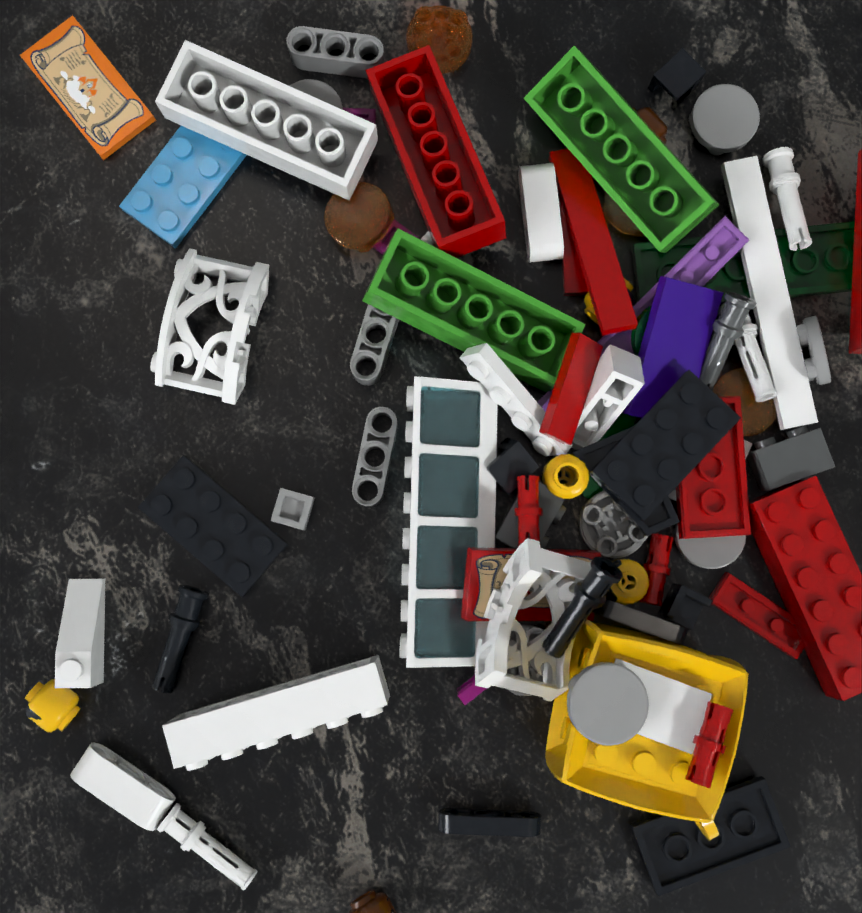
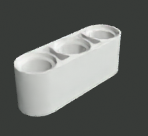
[518,163,564,263]
[70,742,176,831]

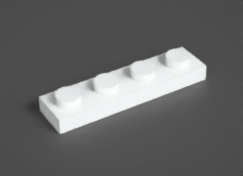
[459,343,573,457]

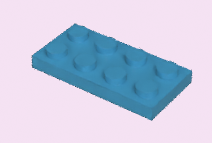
[119,126,247,249]

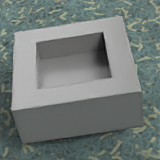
[271,488,315,530]

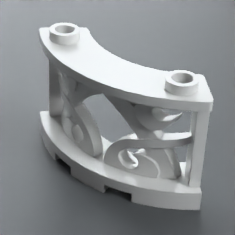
[150,248,269,405]
[475,538,592,702]

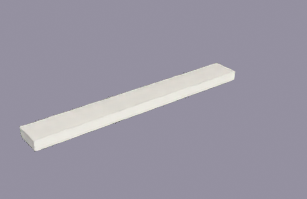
[721,156,818,430]

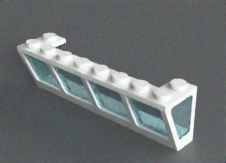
[400,376,498,668]

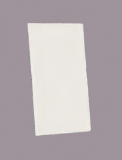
[614,658,712,754]

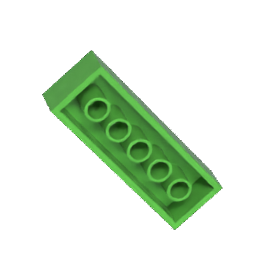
[524,46,720,253]
[362,228,586,392]

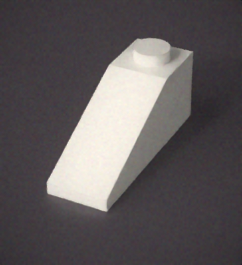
[571,344,645,450]
[55,578,105,688]

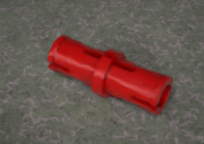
[515,475,543,548]
[639,533,674,606]
[685,701,734,788]

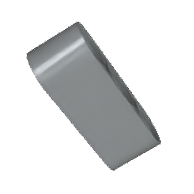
[286,26,385,79]
[350,304,399,386]
[352,407,398,507]

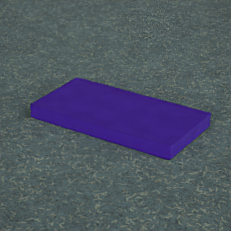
[622,276,724,418]

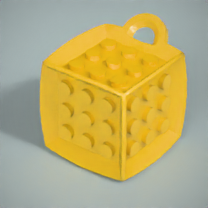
[545,620,749,841]

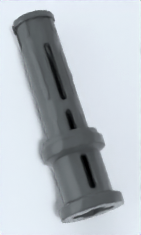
[699,292,757,391]

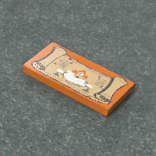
[20,15,156,160]

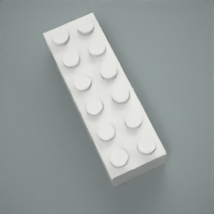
[155,40,378,201]
[162,655,390,771]

